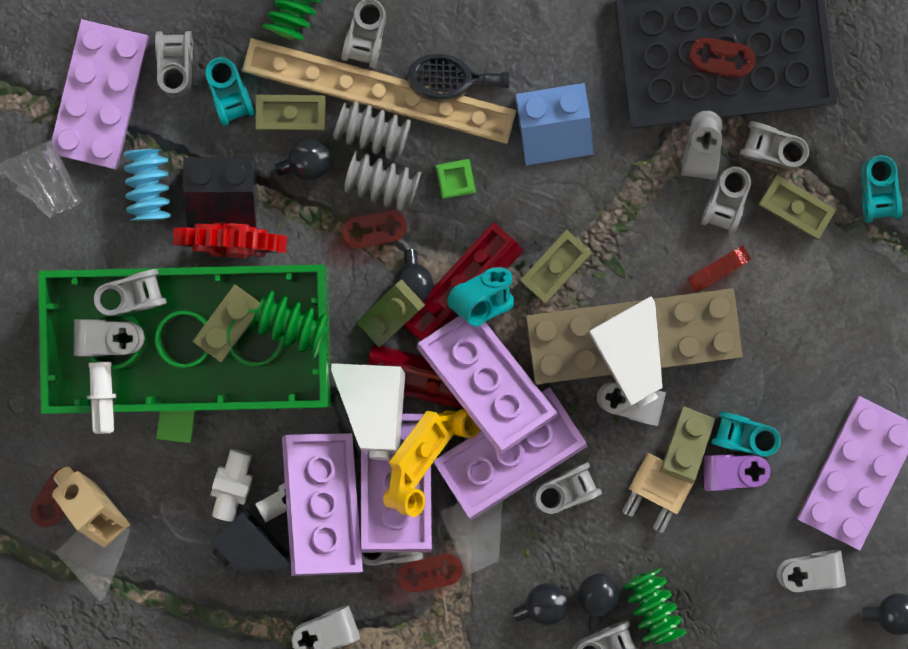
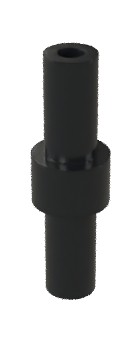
[331,392,361,459]

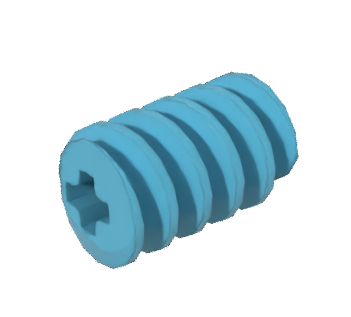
[124,149,171,221]

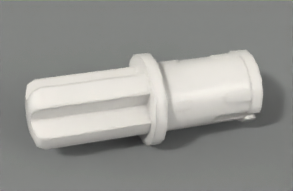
[87,362,116,434]

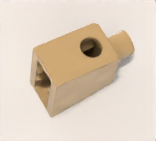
[52,467,130,548]

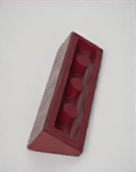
[403,222,523,341]
[367,345,464,409]

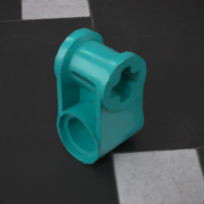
[205,57,256,127]
[861,155,903,223]
[447,267,514,327]
[711,410,781,456]

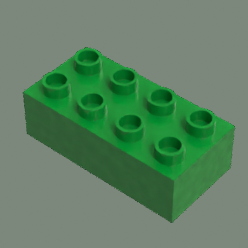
[38,264,331,414]

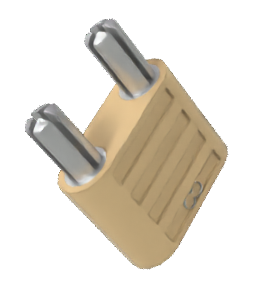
[622,453,695,533]

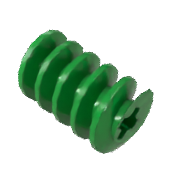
[261,0,323,42]
[249,290,329,359]
[623,567,687,645]

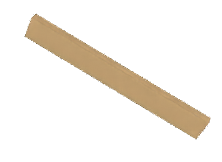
[242,38,517,144]

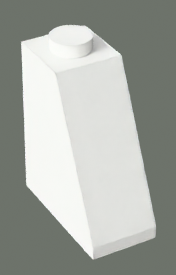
[588,296,662,408]
[331,364,405,460]

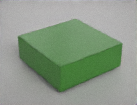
[436,159,476,200]
[156,410,196,443]

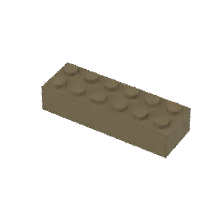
[525,288,743,385]

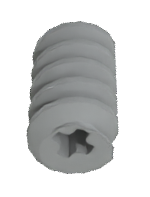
[333,101,411,159]
[344,151,422,212]

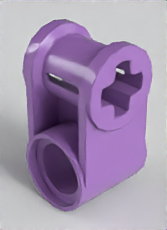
[703,454,771,491]

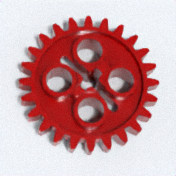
[173,223,287,258]

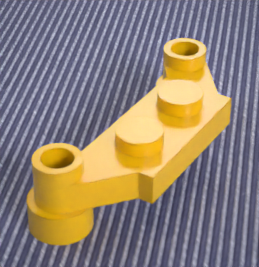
[383,409,480,517]

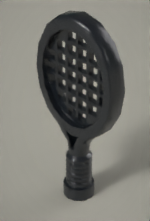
[407,54,509,102]

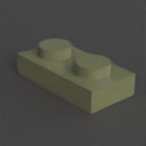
[256,95,326,131]
[758,175,836,240]
[520,230,592,304]
[356,280,425,347]
[192,284,260,363]
[660,406,715,484]

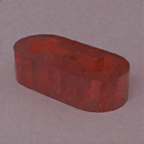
[689,38,756,77]
[342,211,407,248]
[687,245,752,293]
[31,467,77,527]
[398,553,462,592]

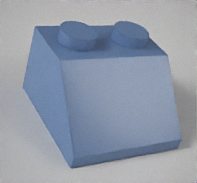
[515,83,594,166]

